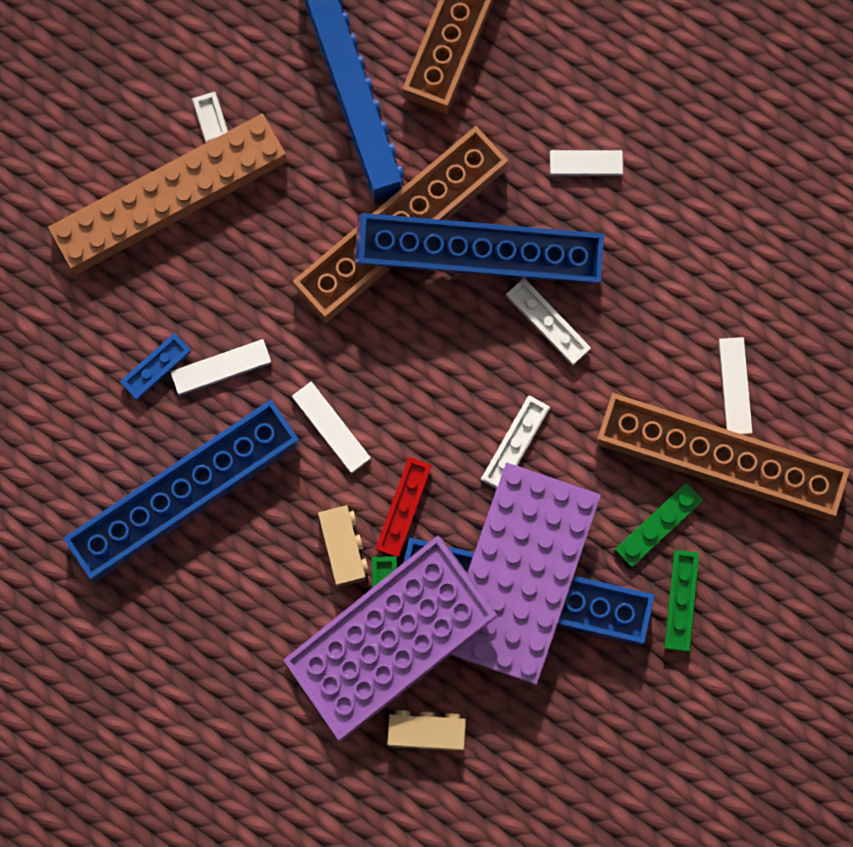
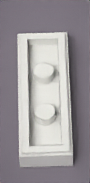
[550,150,623,176]

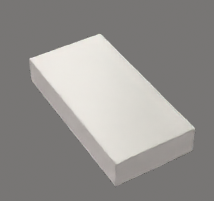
[192,92,228,143]

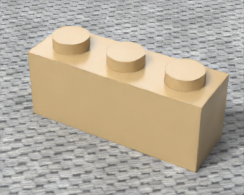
[318,505,369,588]
[388,711,465,751]

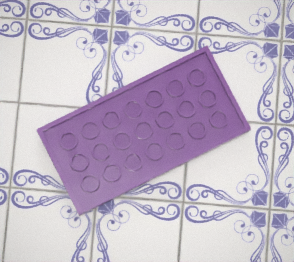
[451,462,601,685]
[284,536,498,741]

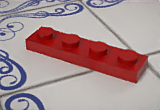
[375,457,432,559]

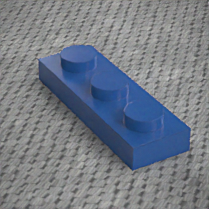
[120,333,191,401]

